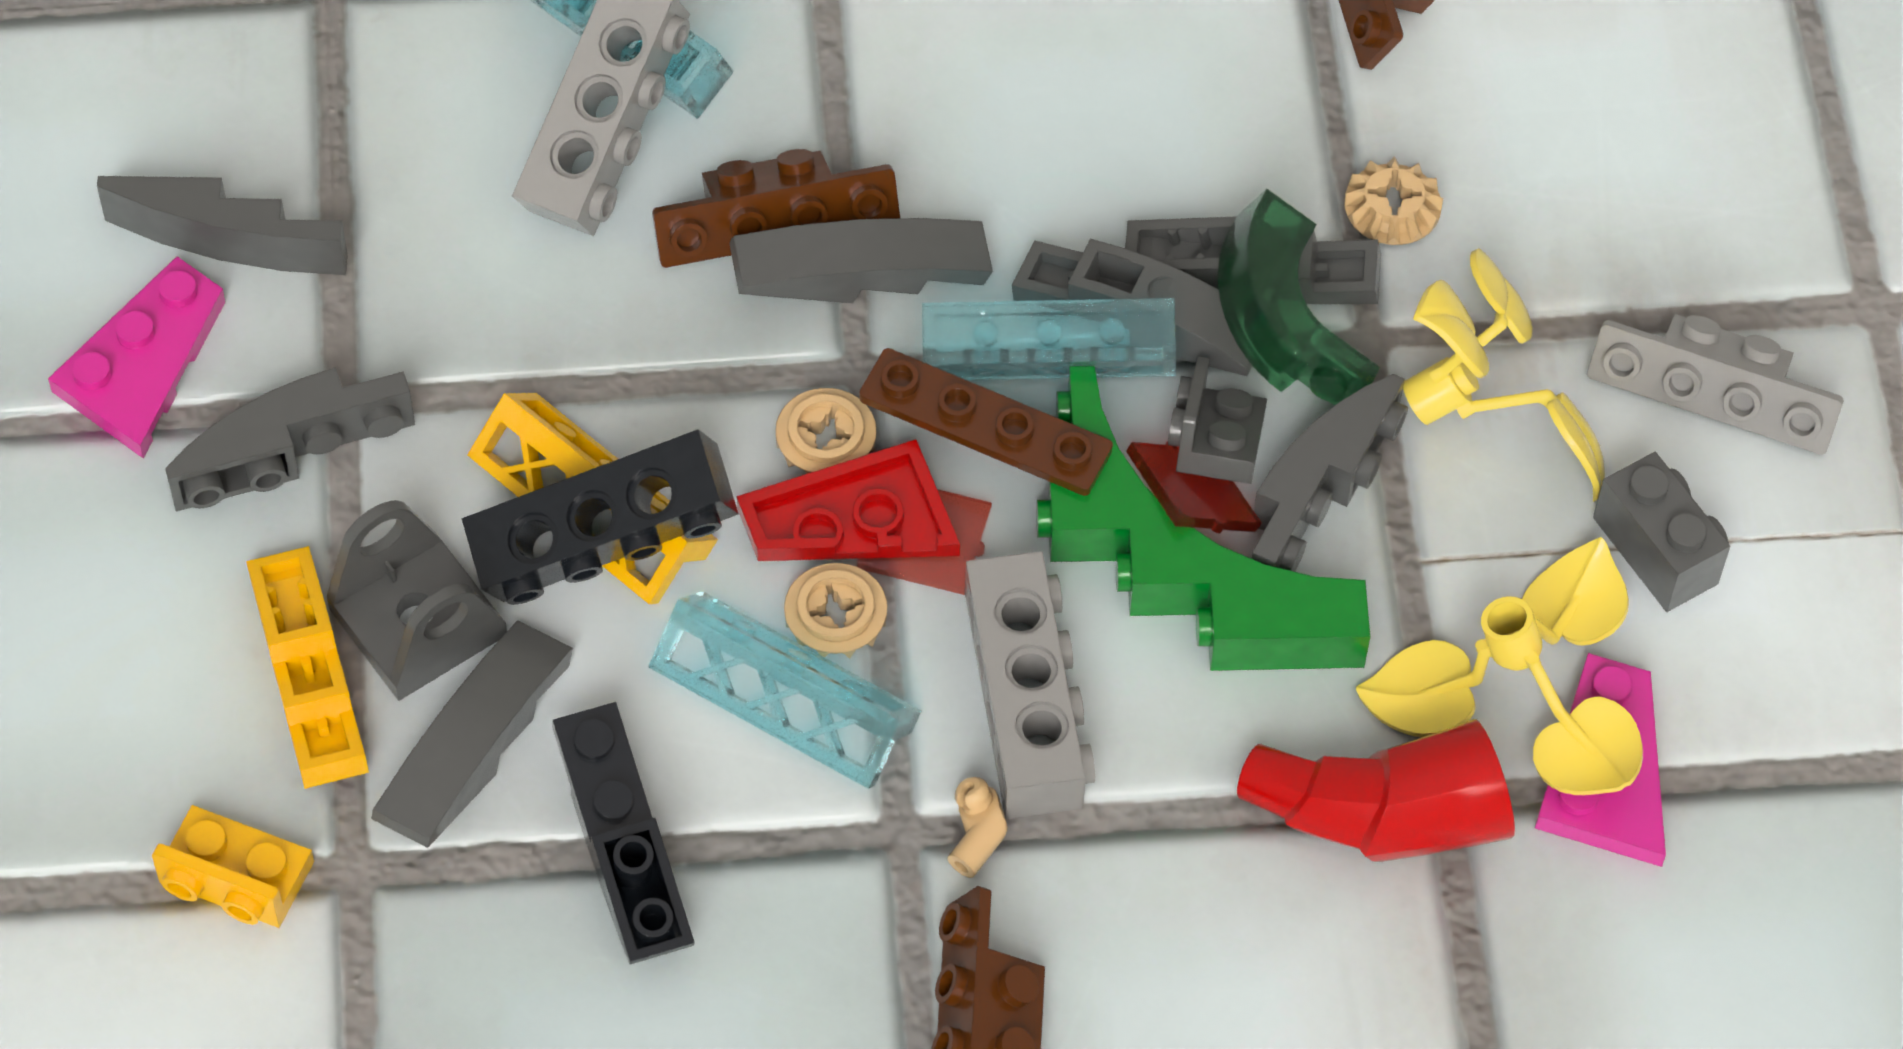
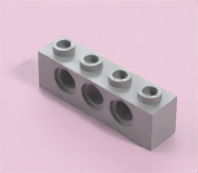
[512,0,690,236]
[965,551,1095,819]

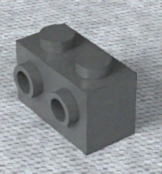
[1593,451,1731,613]

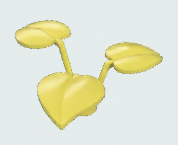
[1403,248,1605,502]
[1356,537,1643,795]

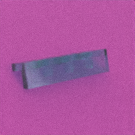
[922,298,1176,380]
[648,591,922,789]

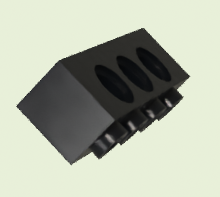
[461,429,739,605]

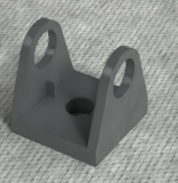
[327,500,507,701]

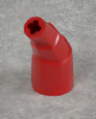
[1237,719,1515,862]

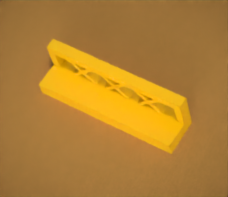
[467,393,718,604]

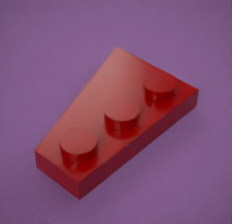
[736,439,960,561]

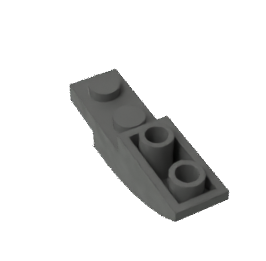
[1012,238,1269,376]
[165,367,415,512]
[1252,374,1408,572]

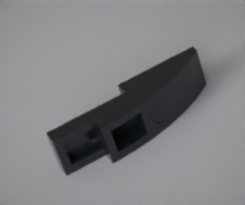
[552,702,695,965]

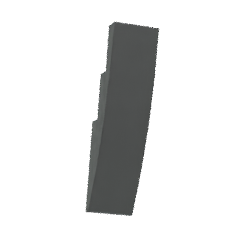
[97,176,348,275]
[1125,216,1381,304]
[729,218,993,304]
[371,620,573,848]

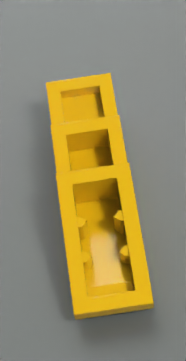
[246,546,369,789]

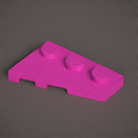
[48,256,225,459]
[1535,653,1666,867]

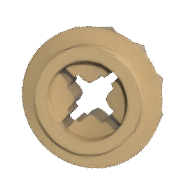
[1344,156,1443,245]
[776,388,876,474]
[784,563,887,659]

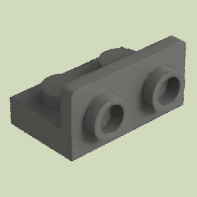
[1168,356,1267,484]

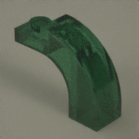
[1218,189,1380,406]

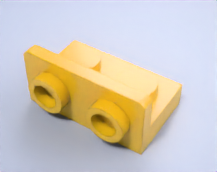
[152,805,314,928]

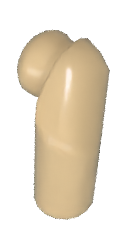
[948,777,1008,878]

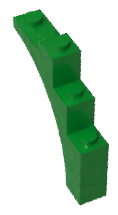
[1036,366,1371,671]

